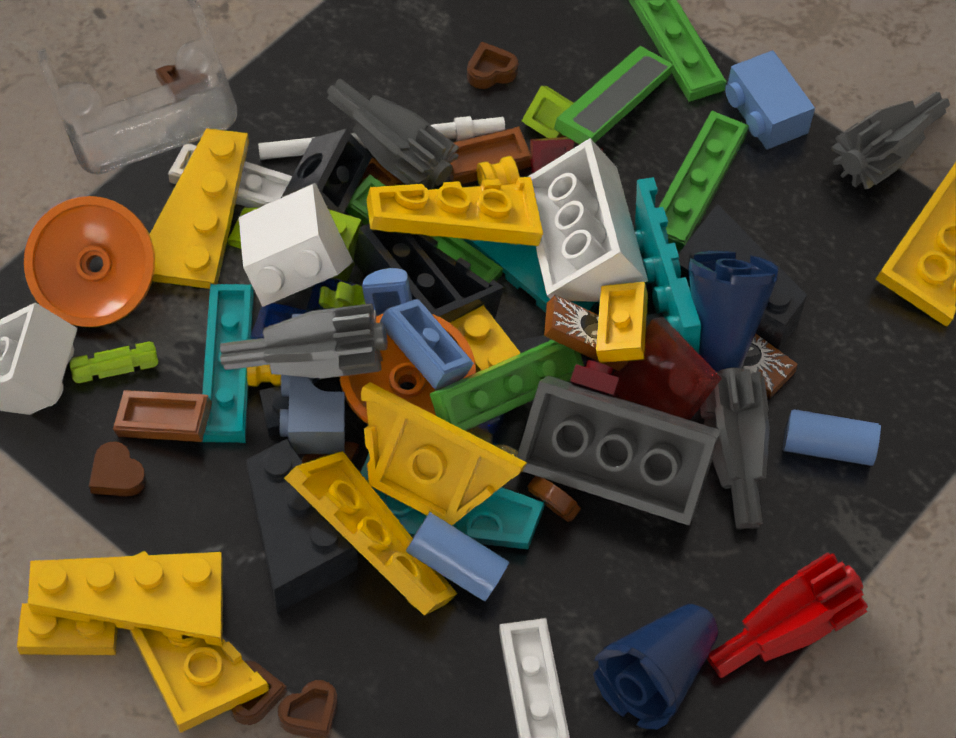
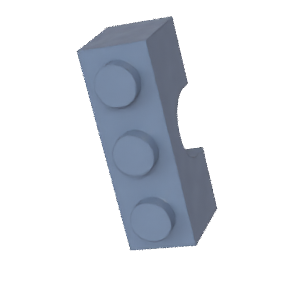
[280,314,345,454]

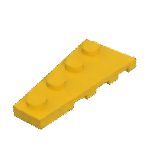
[149,128,249,289]
[875,162,956,327]
[367,177,543,246]
[284,451,457,616]
[129,551,269,733]
[28,552,223,646]

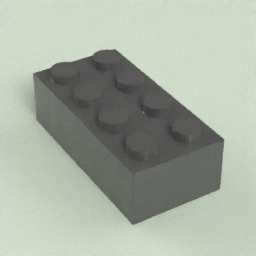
[517,376,721,525]

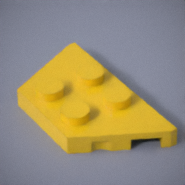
[361,382,527,525]

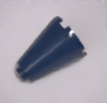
[688,251,778,376]
[593,604,719,729]

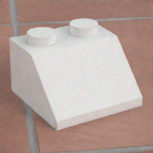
[239,183,353,307]
[0,302,77,415]

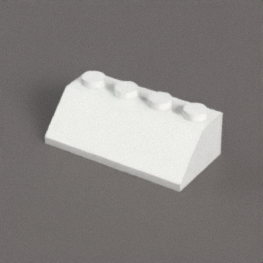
[528,138,648,302]

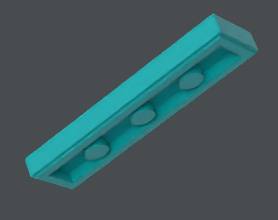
[202,284,254,443]

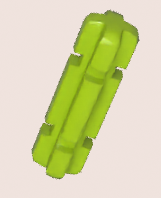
[70,341,158,383]

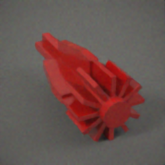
[707,552,868,678]

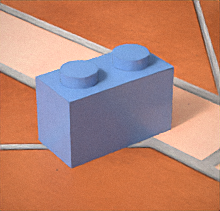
[725,50,815,150]

